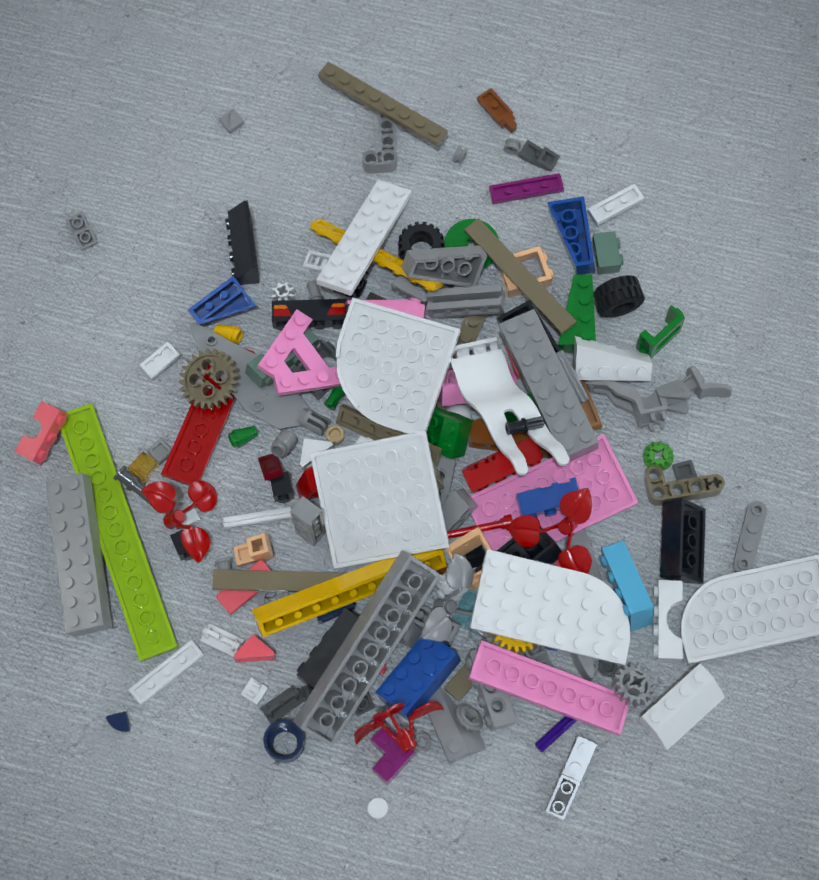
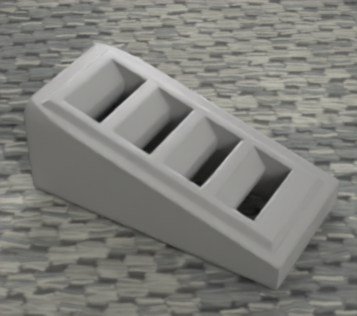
[391,275,427,308]

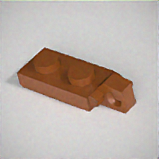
[477,88,517,133]

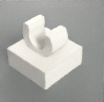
[240,678,269,706]

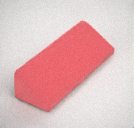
[216,560,271,615]

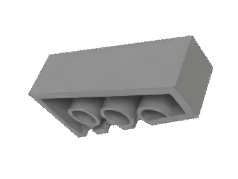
[401,245,487,287]

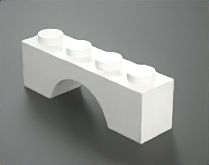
[653,580,683,663]

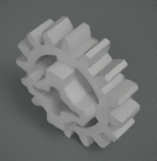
[612,663,655,707]

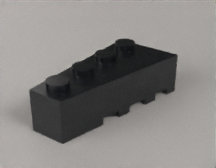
[297,608,359,690]

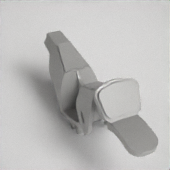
[587,366,732,432]

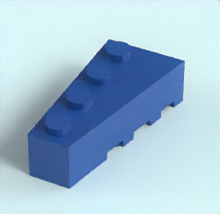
[547,196,595,275]

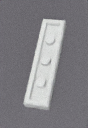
[128,640,205,706]

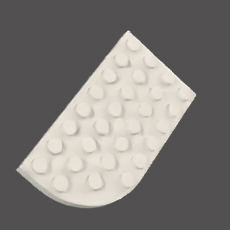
[469,549,630,665]
[680,554,819,665]

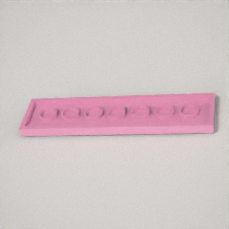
[468,640,629,736]

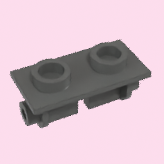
[260,685,304,724]

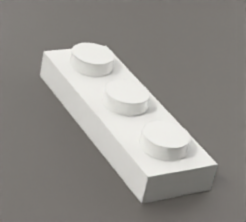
[587,184,644,226]

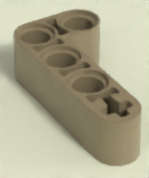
[644,465,725,506]

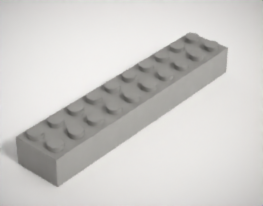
[293,550,441,747]

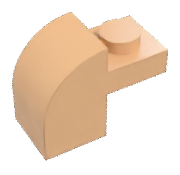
[233,533,273,567]

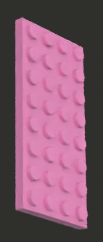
[470,434,639,551]

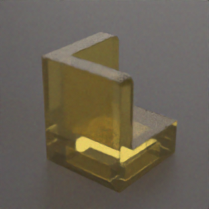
[128,451,157,485]

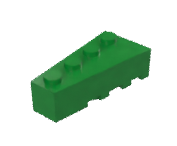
[558,274,596,353]

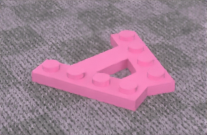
[257,309,341,396]

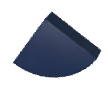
[106,711,130,733]

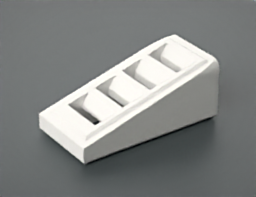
[303,250,331,273]

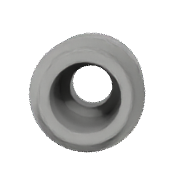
[271,430,297,458]

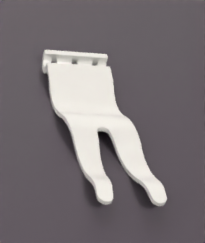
[449,337,569,476]

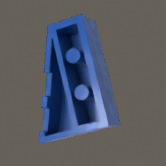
[188,276,256,325]
[516,477,579,518]

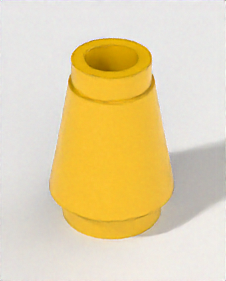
[214,324,243,344]

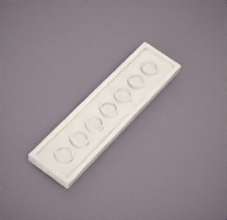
[316,180,412,296]

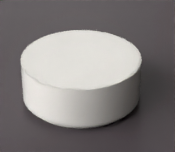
[368,798,388,819]

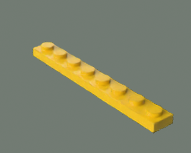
[310,218,444,291]

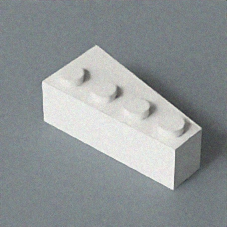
[573,336,652,381]

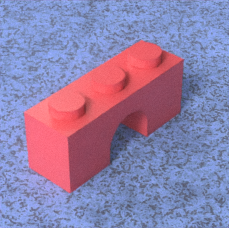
[14,401,68,465]

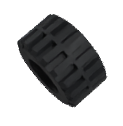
[398,222,444,260]
[593,275,645,318]

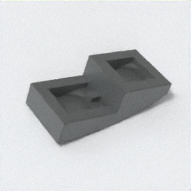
[518,140,560,171]

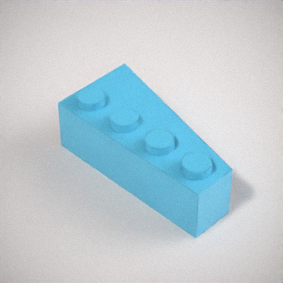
[599,541,653,632]

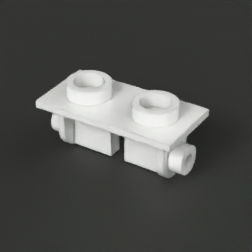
[200,623,245,657]

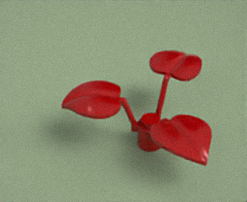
[141,480,217,563]
[508,488,592,574]
[354,702,444,753]

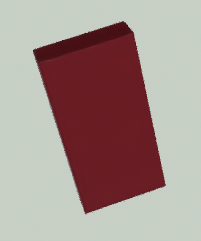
[258,453,283,481]

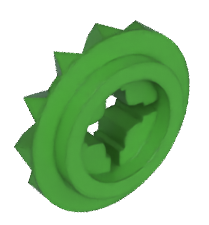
[643,441,674,470]

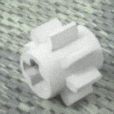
[272,282,294,301]

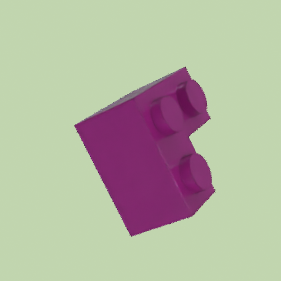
[371,727,415,786]

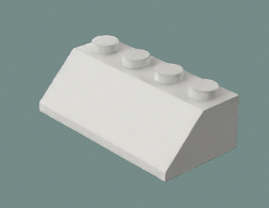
[639,664,725,751]

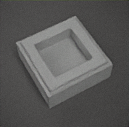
[147,438,171,465]

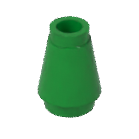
[228,426,258,448]

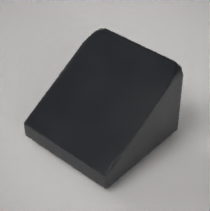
[465,545,485,568]

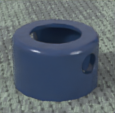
[263,719,305,764]

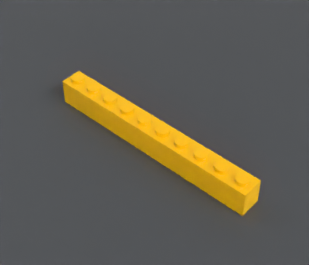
[252,549,447,637]

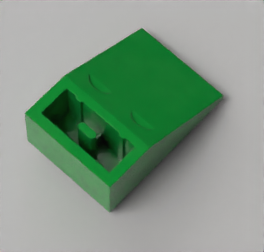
[427,408,473,459]

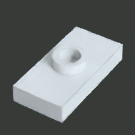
[139,342,181,380]

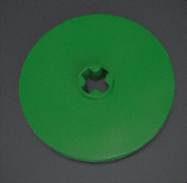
[444,219,499,269]

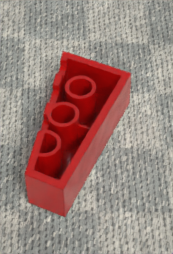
[462,437,543,492]

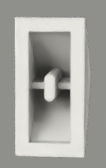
[300,439,334,472]

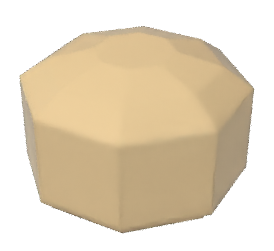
[326,425,345,445]

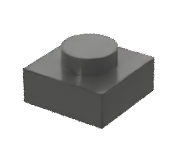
[672,460,697,480]

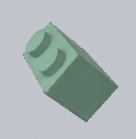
[592,231,623,275]

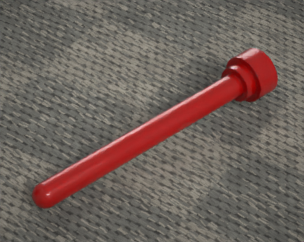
[447,514,513,539]

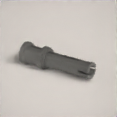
[113,465,150,504]

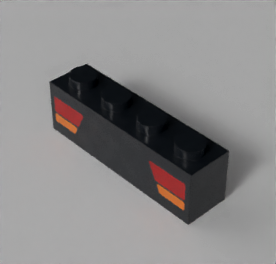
[272,299,348,331]

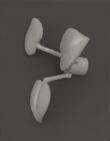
[421,553,495,642]

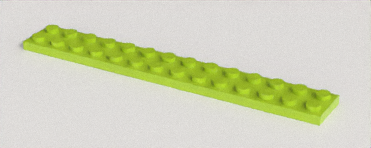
[60,403,178,662]

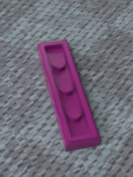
[489,173,564,205]

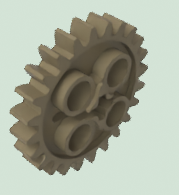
[179,348,241,410]

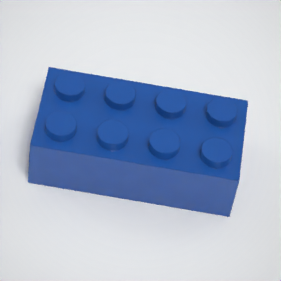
[376,638,461,721]

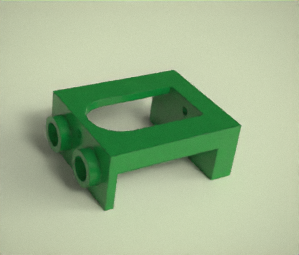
[636,305,685,359]

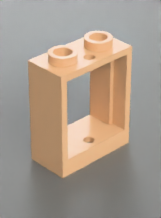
[498,246,554,298]
[446,527,493,591]

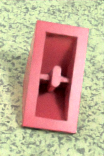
[234,634,276,663]

